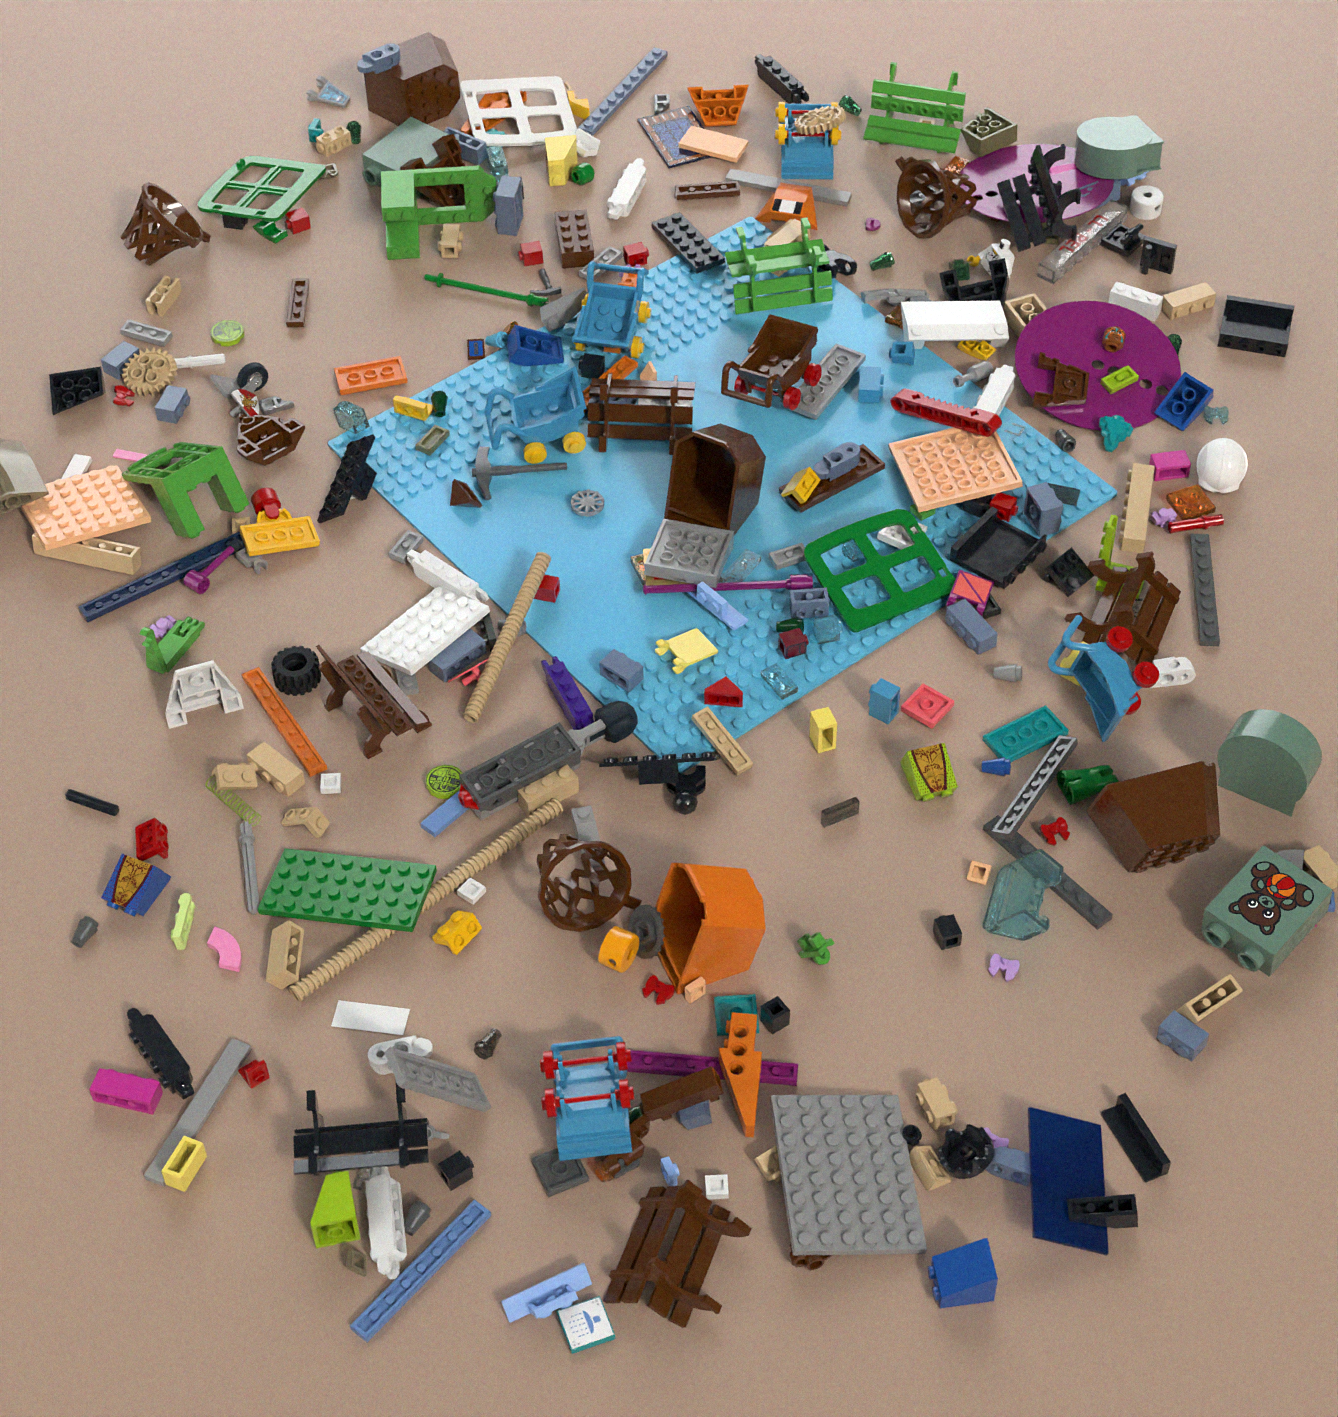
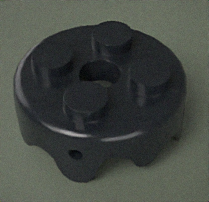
[938,1124,995,1179]

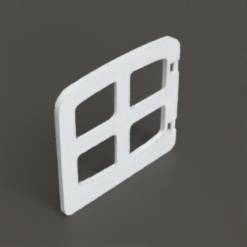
[460,76,577,146]

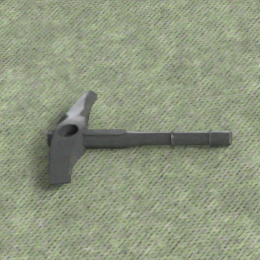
[472,447,567,500]

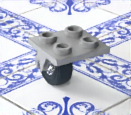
[210,362,268,399]

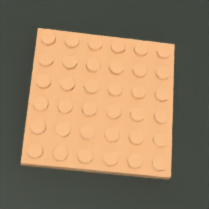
[889,426,1023,513]
[20,465,151,551]

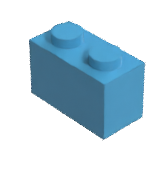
[858,366,884,403]
[868,678,901,725]

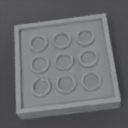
[644,519,734,588]

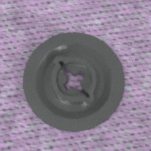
[628,905,666,959]

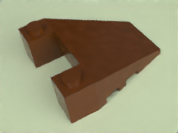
[400,134,465,207]

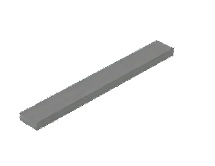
[726,169,851,206]
[144,1039,252,1187]

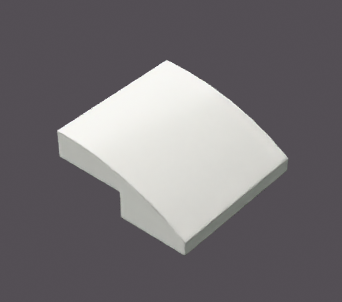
[877,523,928,549]

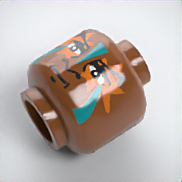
[1102,326,1126,352]

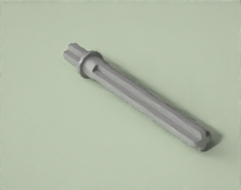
[239,822,259,915]

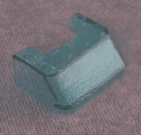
[983,849,1064,941]

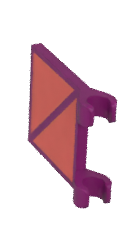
[946,569,994,616]

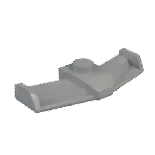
[861,288,930,306]

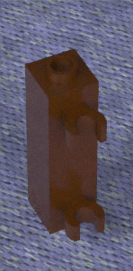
[639,1066,724,1121]

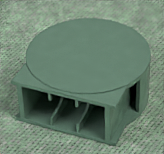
[1074,115,1164,179]
[1217,709,1322,817]

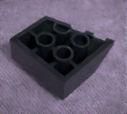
[49,367,106,415]

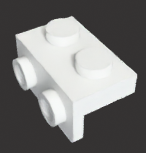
[575,128,600,158]

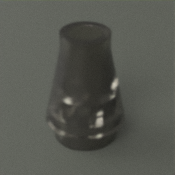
[474,1028,502,1059]

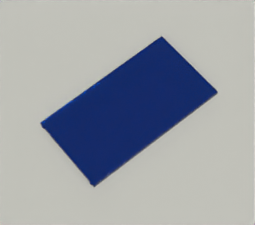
[1028,1107,1109,1256]

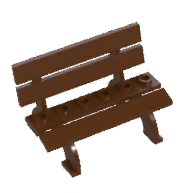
[587,373,696,455]
[1064,551,1181,665]
[316,645,432,759]
[603,1180,752,1328]

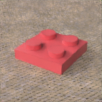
[901,683,954,729]

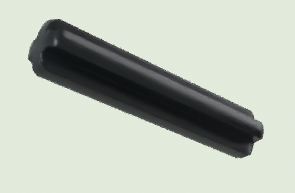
[65,789,119,816]

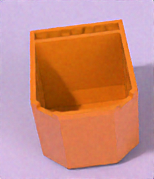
[655,862,766,994]

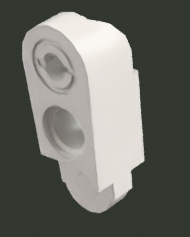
[1150,657,1196,688]
[368,1035,433,1075]

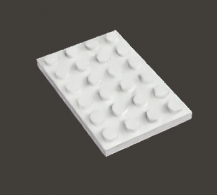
[360,586,490,676]

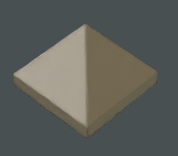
[346,1248,367,1277]

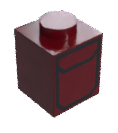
[778,628,809,660]

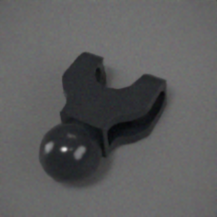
[819,244,857,279]
[667,765,706,815]

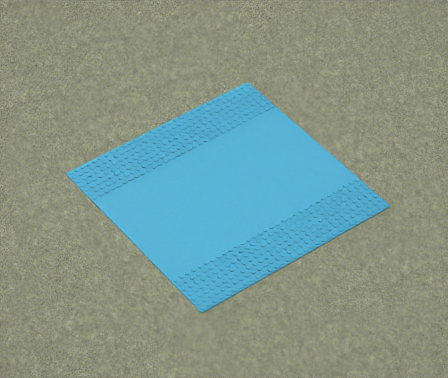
[328,216,1117,774]

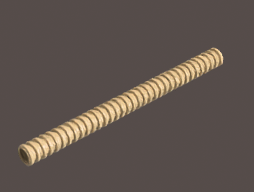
[462,552,551,723]

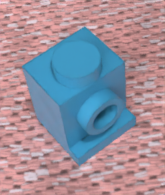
[889,341,915,365]

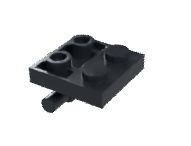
[1101,223,1146,257]
[1140,236,1177,275]
[1043,547,1095,597]

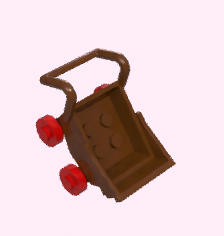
[721,314,822,410]

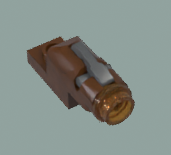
[594,1114,650,1183]

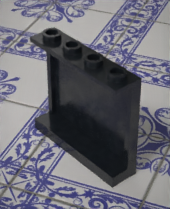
[1218,295,1295,357]
[950,507,1047,589]

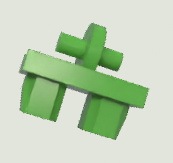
[797,932,835,965]

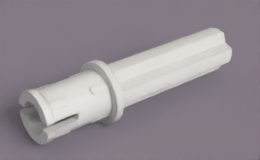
[174,354,225,369]

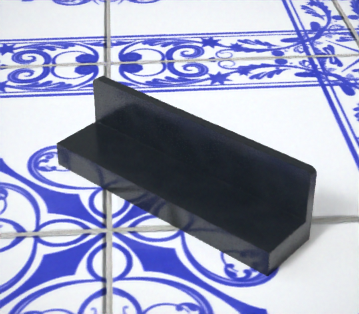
[1101,1093,1171,1182]

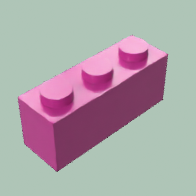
[89,1068,163,1115]

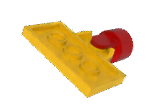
[239,488,320,556]

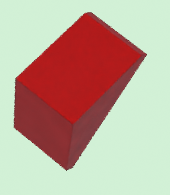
[704,676,743,708]

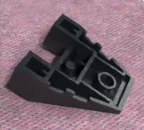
[939,258,1010,309]

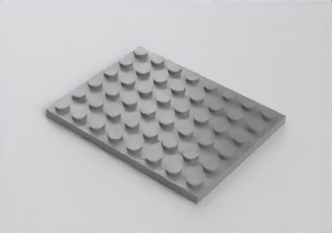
[770,1095,927,1256]

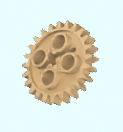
[795,105,846,135]
[122,347,178,397]

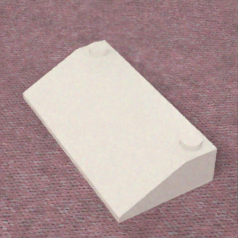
[901,301,1009,349]

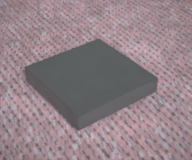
[531,1148,589,1197]

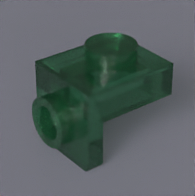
[949,258,970,281]

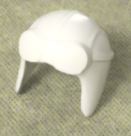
[1196,438,1248,494]

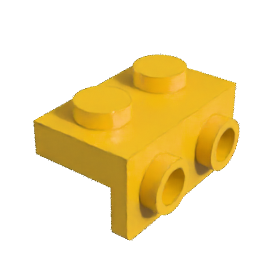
[432,911,482,955]

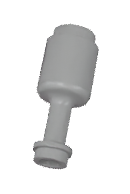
[953,361,993,387]

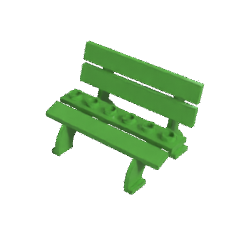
[863,62,966,154]
[725,218,833,314]

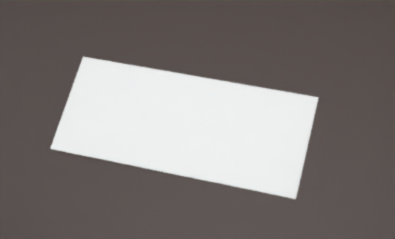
[331,1000,410,1035]

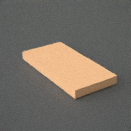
[679,126,748,163]

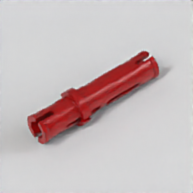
[1168,514,1224,534]

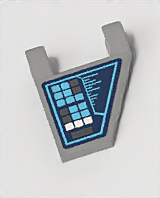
[307,76,350,108]

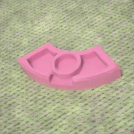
[207,927,242,972]

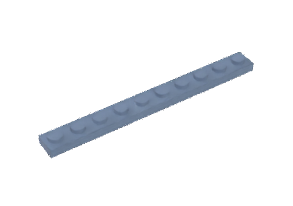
[578,47,667,136]

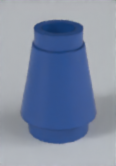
[982,757,1011,777]

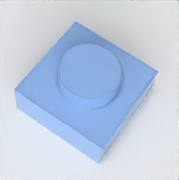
[661,1156,680,1186]

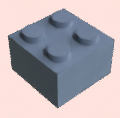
[1024,482,1063,537]

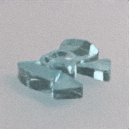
[1203,406,1229,425]

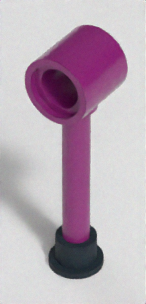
[184,537,243,594]

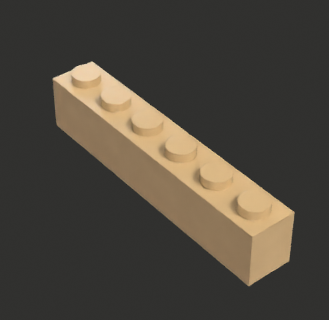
[1119,463,1155,553]
[32,532,142,575]

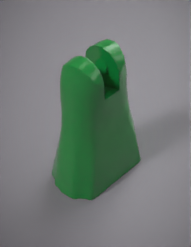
[1057,765,1119,805]

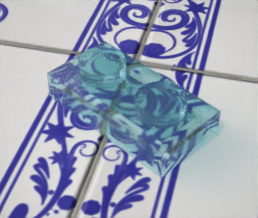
[761,663,798,700]

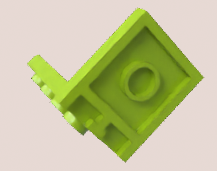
[1095,514,1145,601]

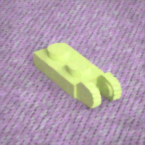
[171,893,195,950]

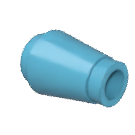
[485,331,509,348]

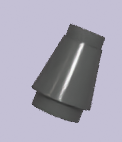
[1055,429,1076,452]
[71,916,99,948]
[404,1201,431,1236]

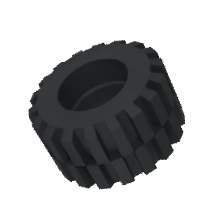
[271,646,321,696]

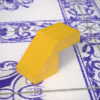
[567,91,590,120]

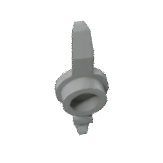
[427,1125,450,1141]

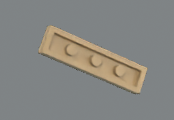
[691,706,753,776]

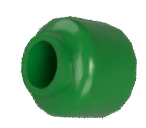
[571,162,595,185]

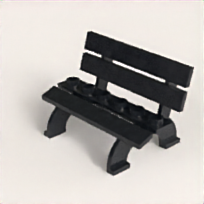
[997,144,1081,252]
[293,1083,430,1176]

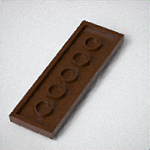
[779,444,885,513]

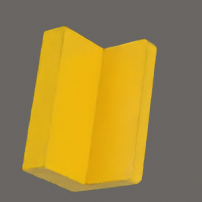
[393,395,434,421]
[781,467,821,504]

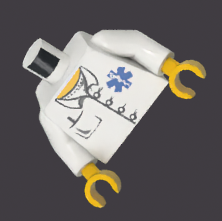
[967,239,1015,280]

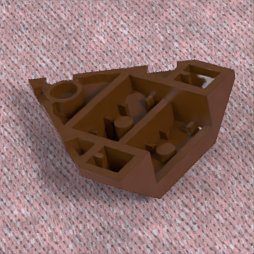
[237,413,305,466]

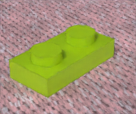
[1100,365,1139,394]

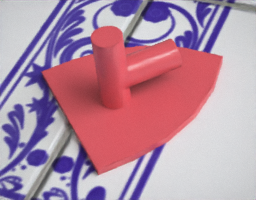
[448,658,489,686]

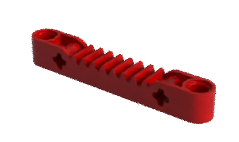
[890,388,1002,437]

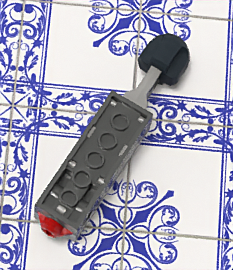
[458,701,638,820]

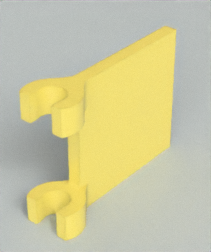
[655,628,718,674]

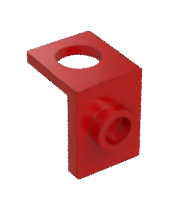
[238,1059,270,1089]

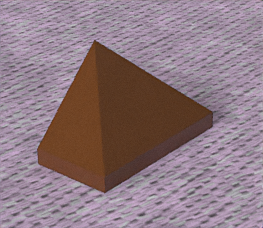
[450,479,482,508]

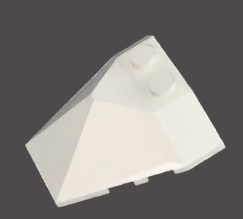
[165,660,244,729]

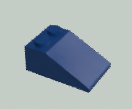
[507,325,564,366]
[1154,372,1214,431]

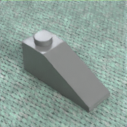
[540,288,588,332]
[571,805,605,868]

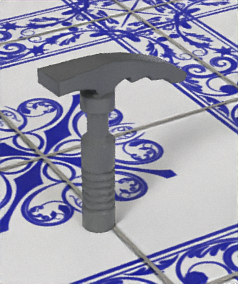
[530,269,562,296]

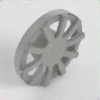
[571,489,604,516]

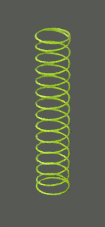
[206,776,261,826]

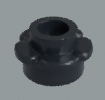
[902,1125,922,1146]

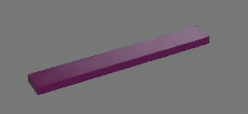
[627,1050,798,1086]

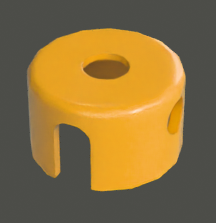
[598,926,640,973]

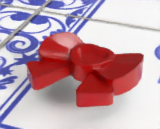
[113,385,135,407]
[1039,817,1070,846]
[642,975,675,1005]

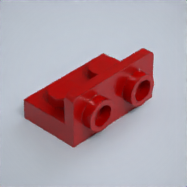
[135,818,169,861]

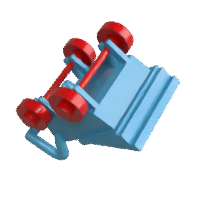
[1048,615,1159,742]
[540,1036,635,1161]

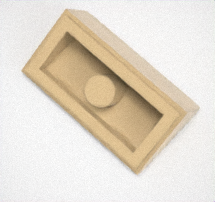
[909,1146,951,1191]

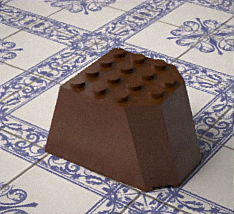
[364,32,461,126]
[664,423,766,535]
[1086,761,1220,873]

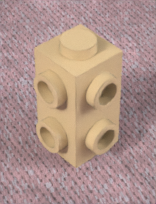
[316,125,352,157]
[438,224,464,258]
[915,1077,958,1130]

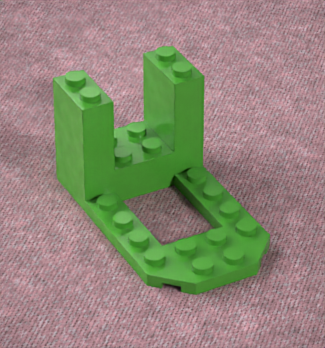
[381,166,497,260]
[121,442,250,539]

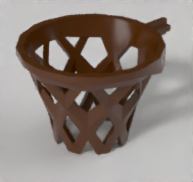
[895,156,977,238]
[121,182,211,266]
[537,834,642,932]

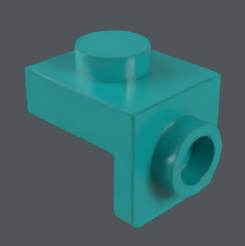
[308,118,324,143]

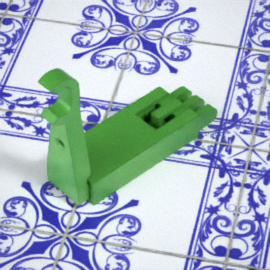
[139,616,205,674]

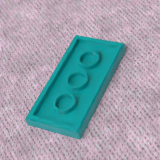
[982,705,1069,762]

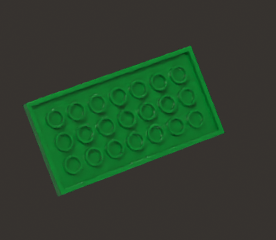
[258,848,437,932]

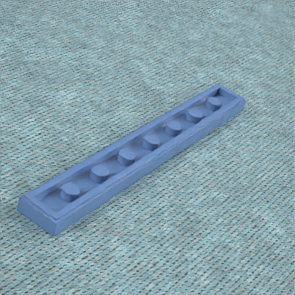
[350,1200,491,1342]

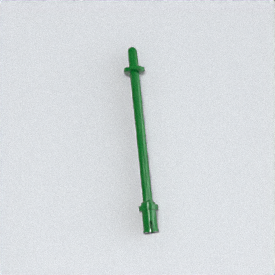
[424,273,549,307]

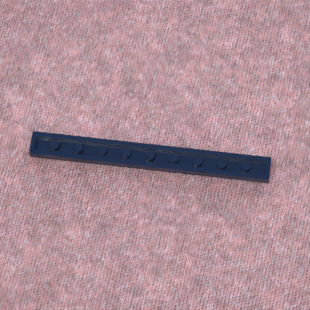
[78,531,245,623]

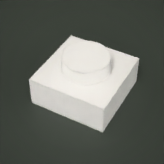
[320,773,341,794]
[457,878,486,905]
[705,1174,729,1199]

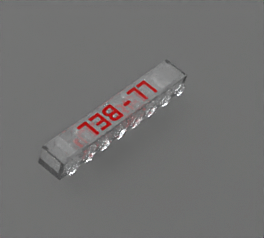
[1037,199,1128,284]

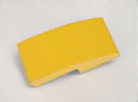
[957,340,997,360]

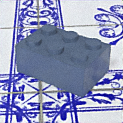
[493,176,524,236]

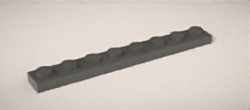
[1190,534,1220,647]
[991,735,1078,840]
[983,815,1113,930]

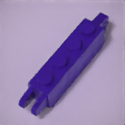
[541,656,594,730]

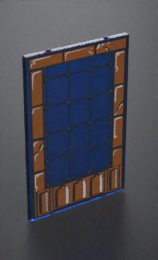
[638,106,712,169]

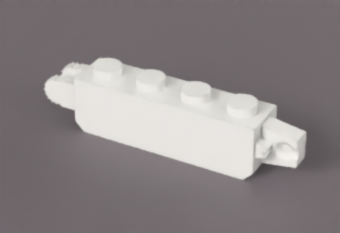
[607,158,647,220]
[972,365,1015,416]
[407,550,489,603]
[365,1167,407,1280]

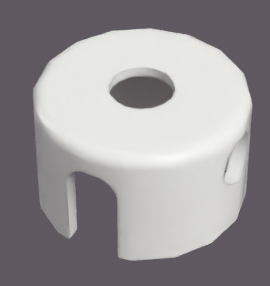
[1129,185,1164,220]

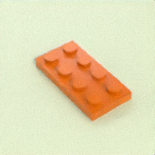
[334,356,408,395]

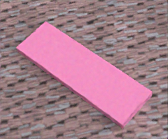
[113,449,147,461]

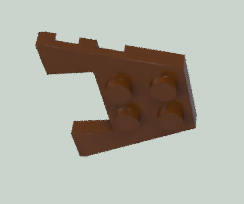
[1032,352,1089,408]

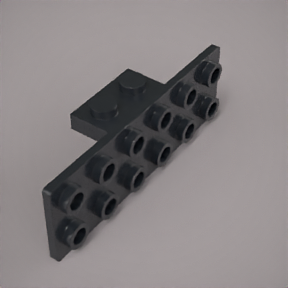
[317,434,377,523]
[599,751,720,785]

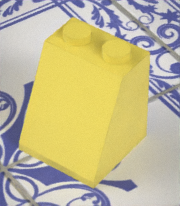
[545,135,577,186]

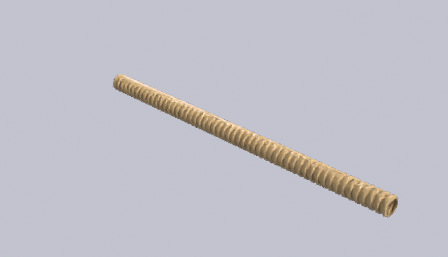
[289,798,563,1002]

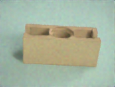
[145,275,182,317]

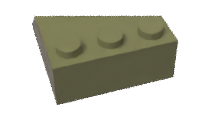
[961,107,1017,157]

